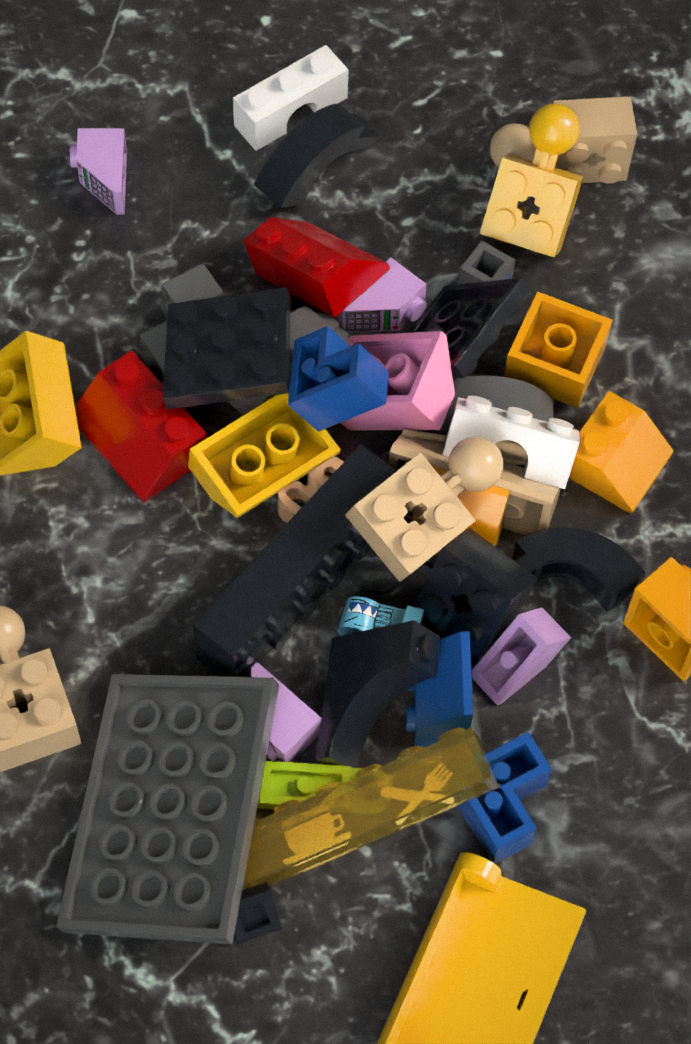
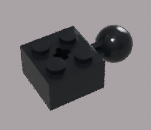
[404,517,538,660]

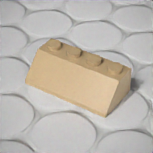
[389,433,561,535]

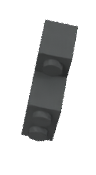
[137,263,224,412]

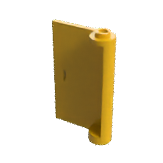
[377,852,586,1044]

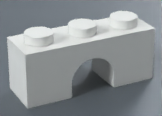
[233,45,348,151]
[443,396,580,489]

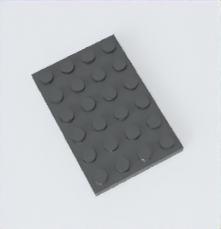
[56,674,279,944]

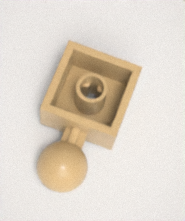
[490,97,637,183]
[345,437,503,582]
[0,605,82,772]

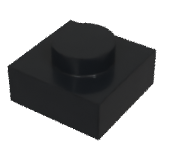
[234,882,282,944]

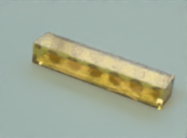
[242,727,499,889]

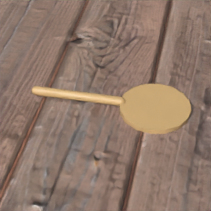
[402,429,528,465]

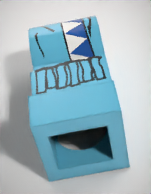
[337,596,424,636]

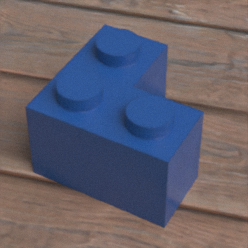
[288,326,389,431]
[448,732,552,864]

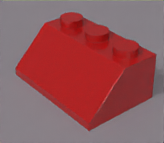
[243,217,390,318]
[75,350,207,503]

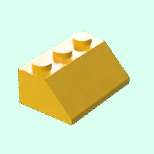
[0,331,82,476]
[188,393,341,518]

